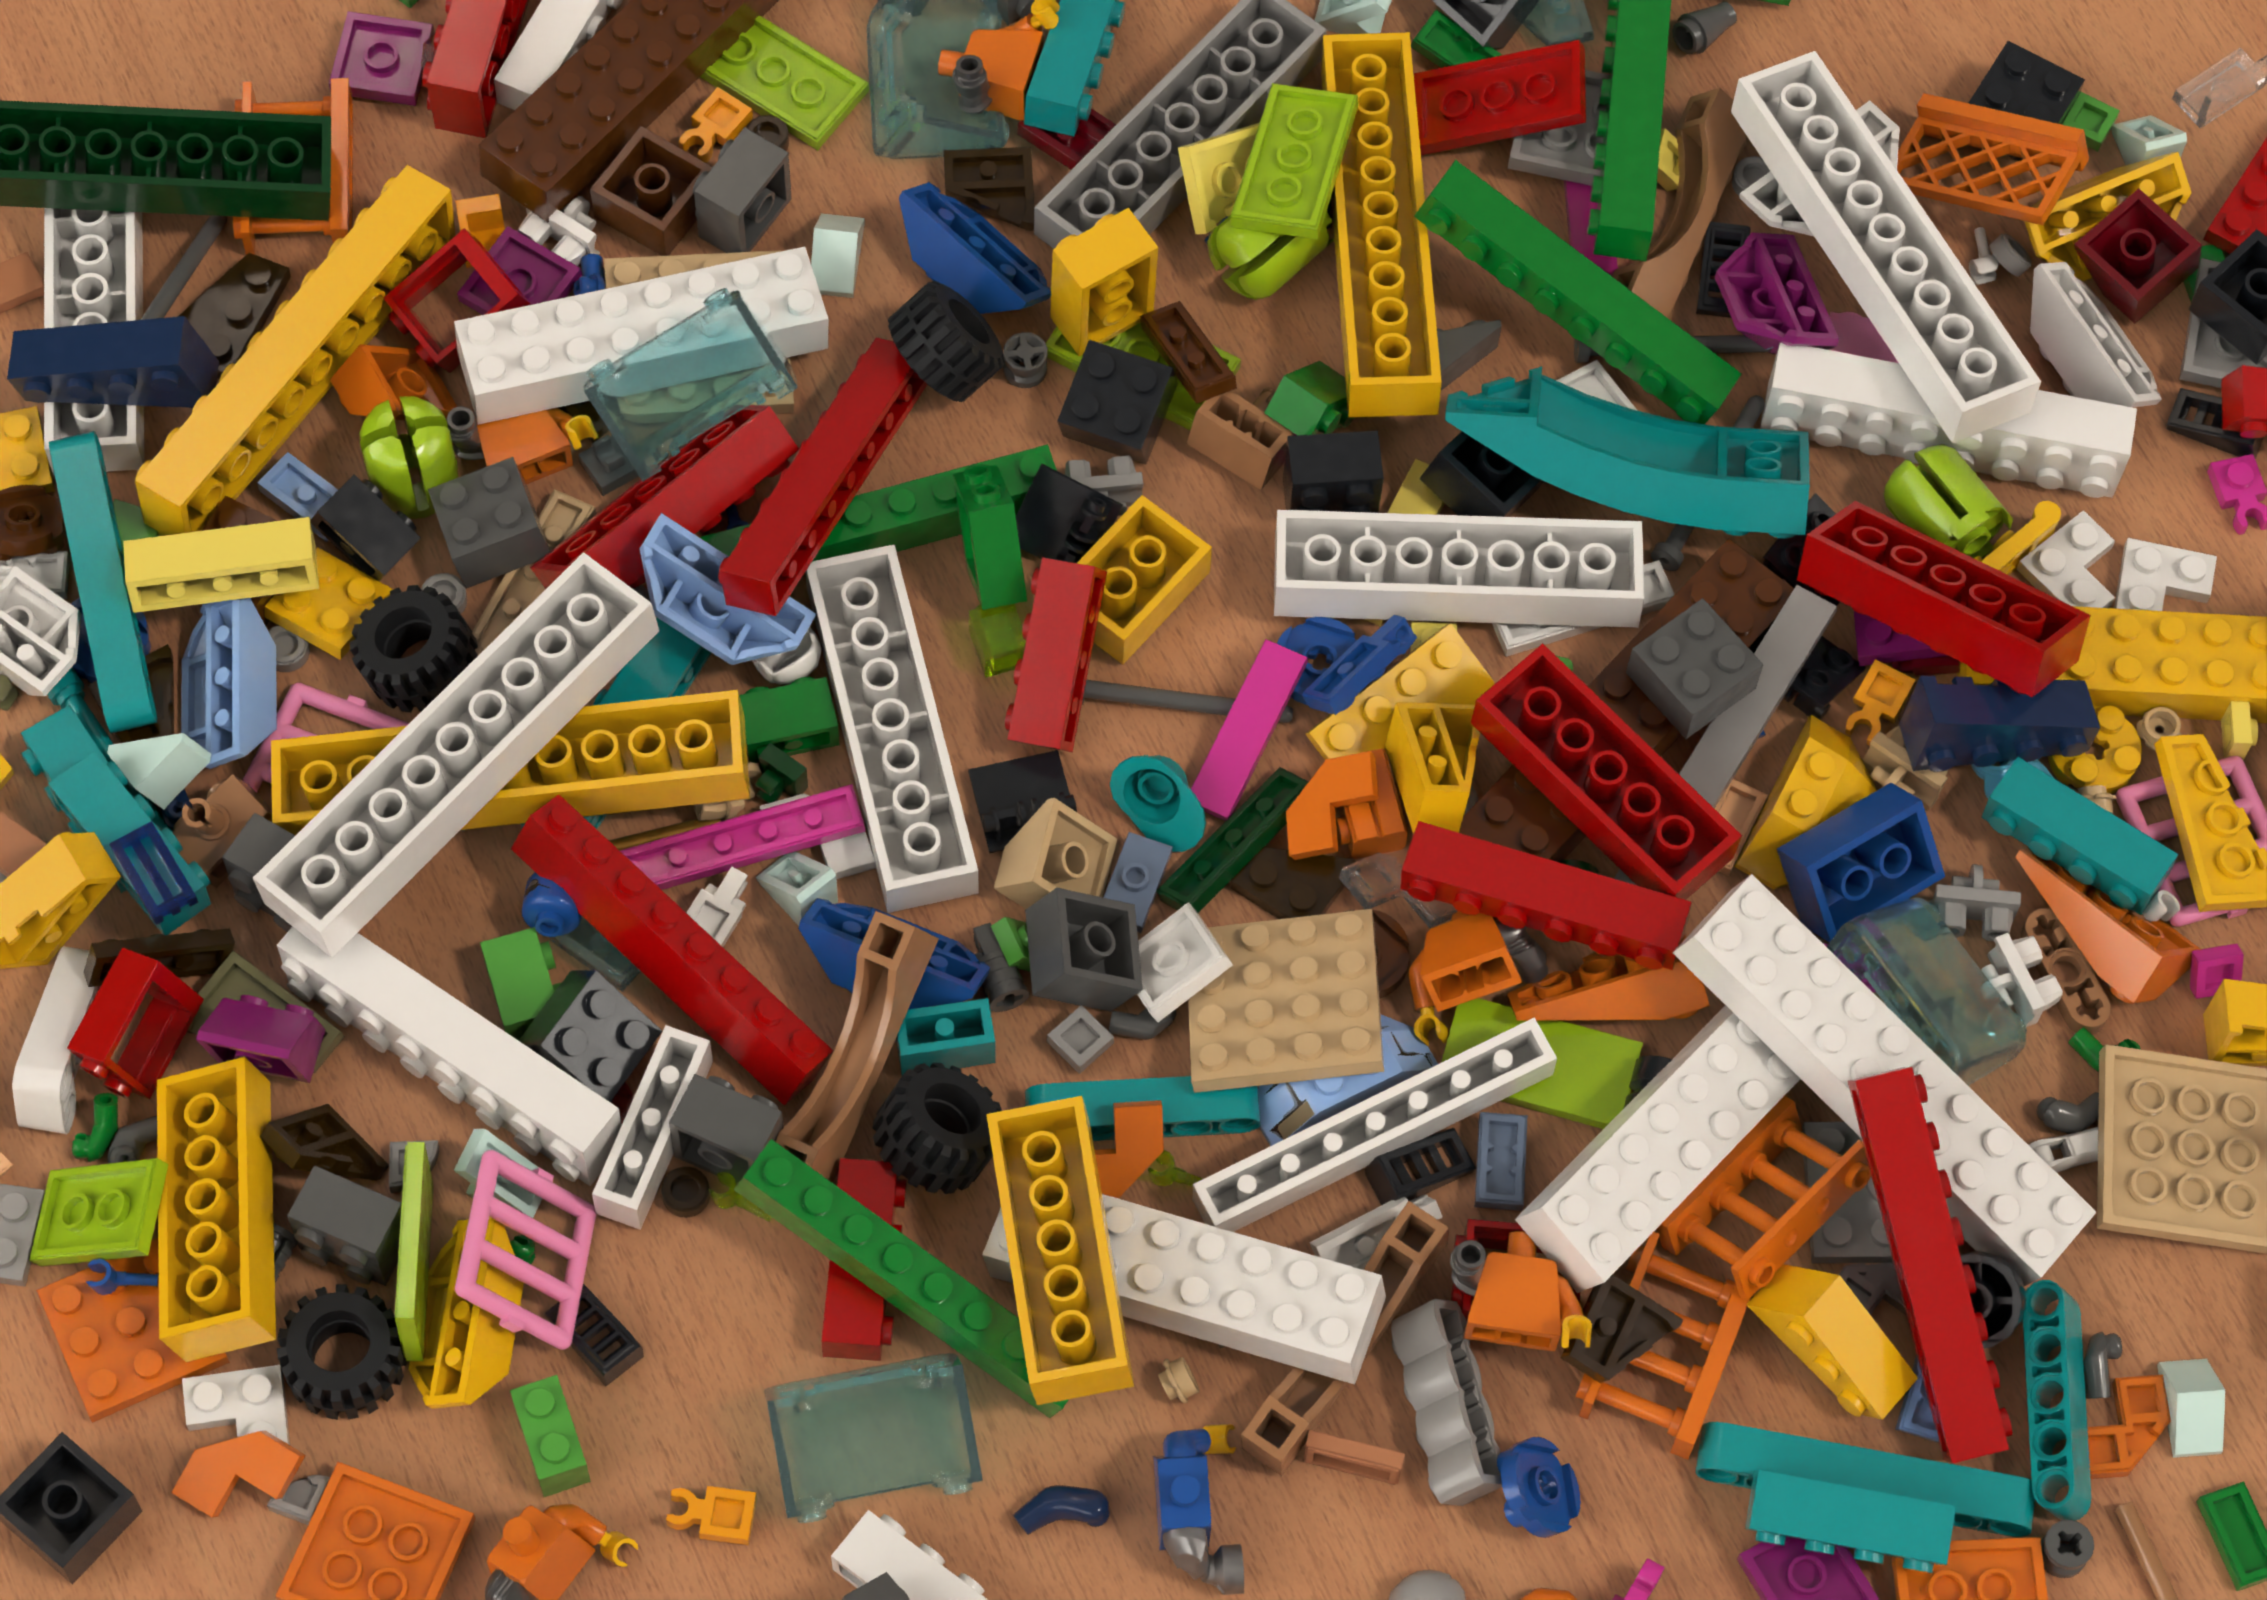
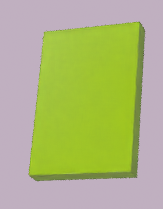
[29,1158,169,1267]

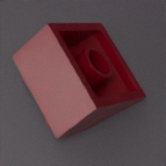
[2074,188,2202,324]

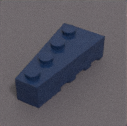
[7,316,219,408]
[1899,675,2100,772]

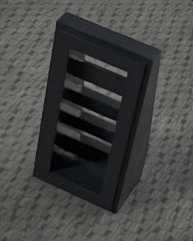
[1696,222,1751,318]
[2166,388,2264,459]
[1365,1128,1476,1205]
[545,1284,644,1386]

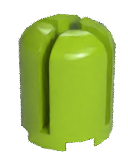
[1207,212,1334,300]
[359,396,459,519]
[1884,444,2013,558]

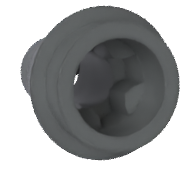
[1672,1,1737,54]

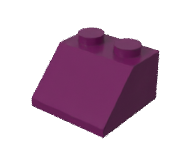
[196,995,325,1083]

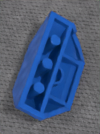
[899,182,1051,314]
[798,898,990,1009]

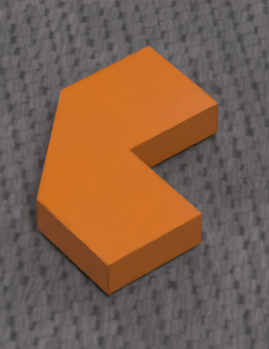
[1286,751,1379,860]
[1095,1100,1164,1199]
[2088,1375,2171,1479]
[171,1430,306,1518]

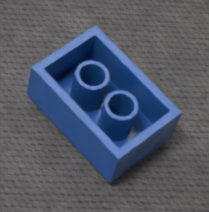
[1777,783,1945,944]

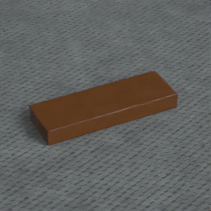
[1140,301,1237,404]

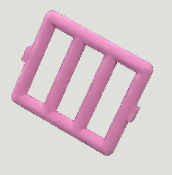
[243,683,409,793]
[2115,756,2267,927]
[455,1150,596,1350]

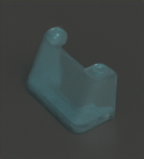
[867,0,1009,159]
[584,288,798,482]
[1827,897,2027,1086]
[764,1353,983,1523]

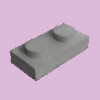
[0,1184,45,1287]

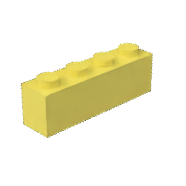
[123,517,319,613]

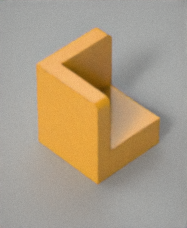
[455,194,505,268]

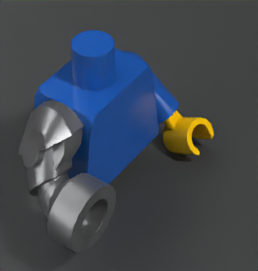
[1153,1424,1244,1595]

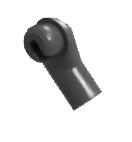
[2084,1332,2122,1399]

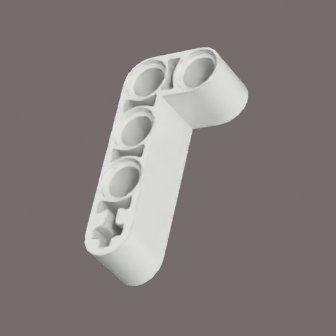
[12,946,101,1134]

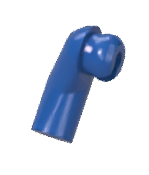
[574,254,606,295]

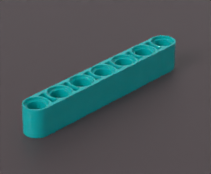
[49,431,158,734]
[1695,1422,2035,1537]

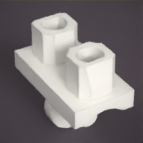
[517,196,600,266]
[1977,933,2063,1028]

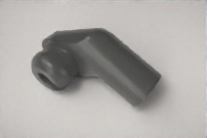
[1109,1008,1177,1040]
[2037,1092,2099,1134]
[107,1115,157,1163]

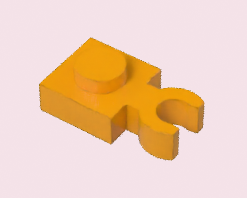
[679,87,753,163]
[1845,659,1916,746]
[666,1486,757,1545]

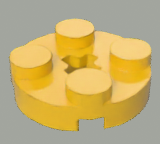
[2047,705,2142,794]

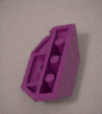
[1715,232,1839,354]

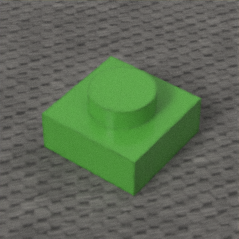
[2062,92,2120,152]
[991,917,1030,972]

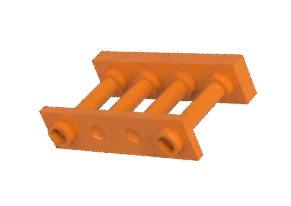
[233,78,353,255]
[1656,1096,1871,1301]
[1575,1232,1751,1460]

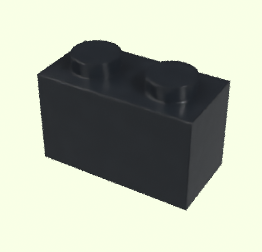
[310,474,421,581]

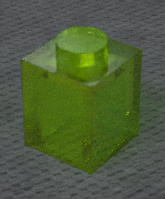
[969,604,1026,678]

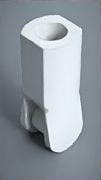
[2029,1127,2098,1173]

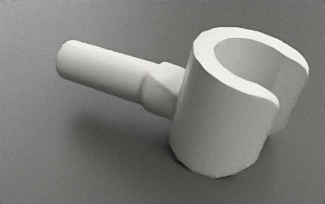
[1969,227,1999,285]
[2142,890,2180,921]

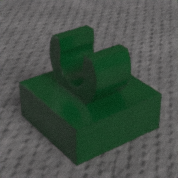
[755,743,808,804]

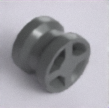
[1003,332,1048,388]
[2041,1520,2094,1578]

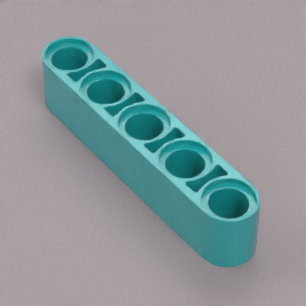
[1025,1076,1261,1141]
[2023,1280,2092,1521]

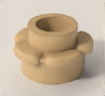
[2136,707,2182,751]
[2078,785,2117,814]
[1158,1357,1200,1403]

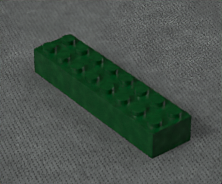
[0,100,331,221]

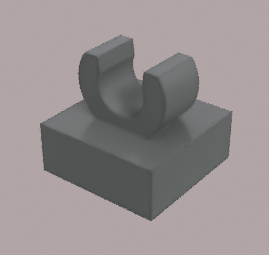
[578,433,642,496]

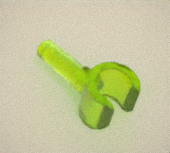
[1147,1150,1203,1187]
[708,1172,772,1222]

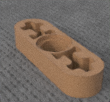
[2021,908,2111,1035]

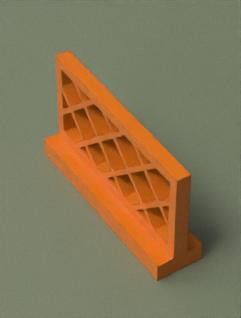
[1897,93,2089,226]

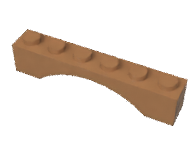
[1612,88,1748,320]
[775,911,939,1183]
[1241,1201,1449,1476]

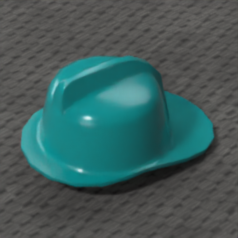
[1110,755,1206,852]

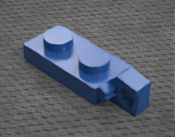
[1302,615,1417,715]

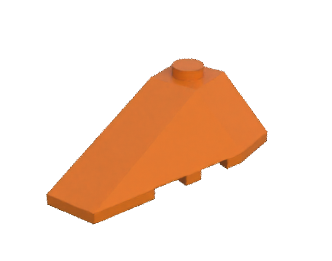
[2015,849,2200,1004]
[1507,933,1710,1021]

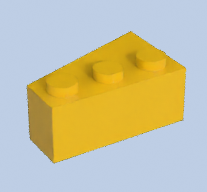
[1385,702,1480,834]
[0,832,121,969]
[2203,979,2267,1066]
[1746,1264,1918,1420]

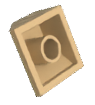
[994,798,1117,909]

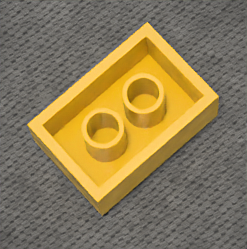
[1050,207,1158,357]
[1077,495,1212,665]

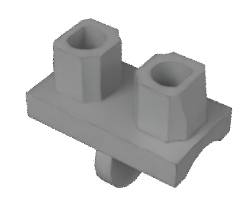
[1065,455,1144,516]
[1929,864,2021,941]

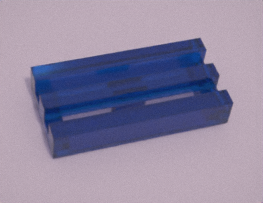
[109,821,199,925]

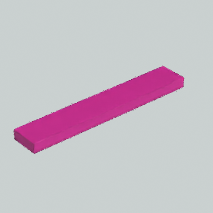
[620,784,866,890]

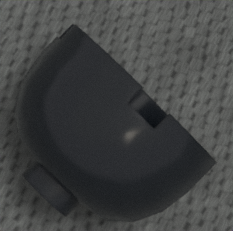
[1960,1251,2027,1348]

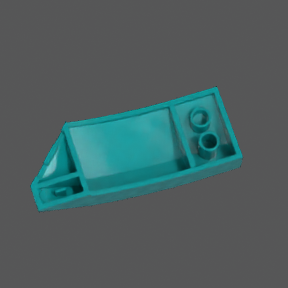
[1445,366,1810,539]

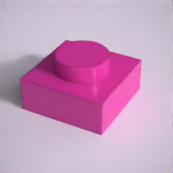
[2190,943,2244,999]

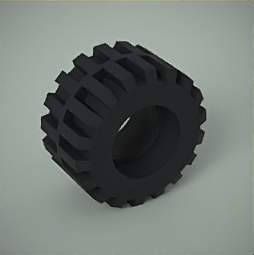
[888,281,1005,402]
[350,585,478,713]
[872,1062,1002,1194]
[277,1284,406,1420]

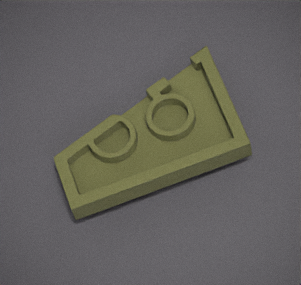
[187,951,345,1073]

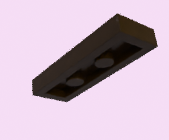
[84,928,235,987]

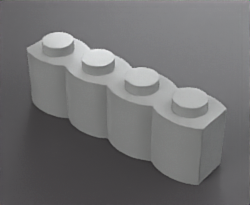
[1391,1299,1502,1506]

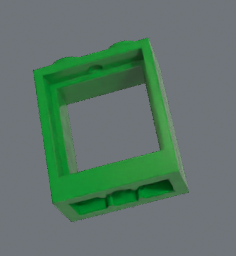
[953,464,1027,610]

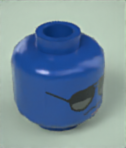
[521,872,582,937]

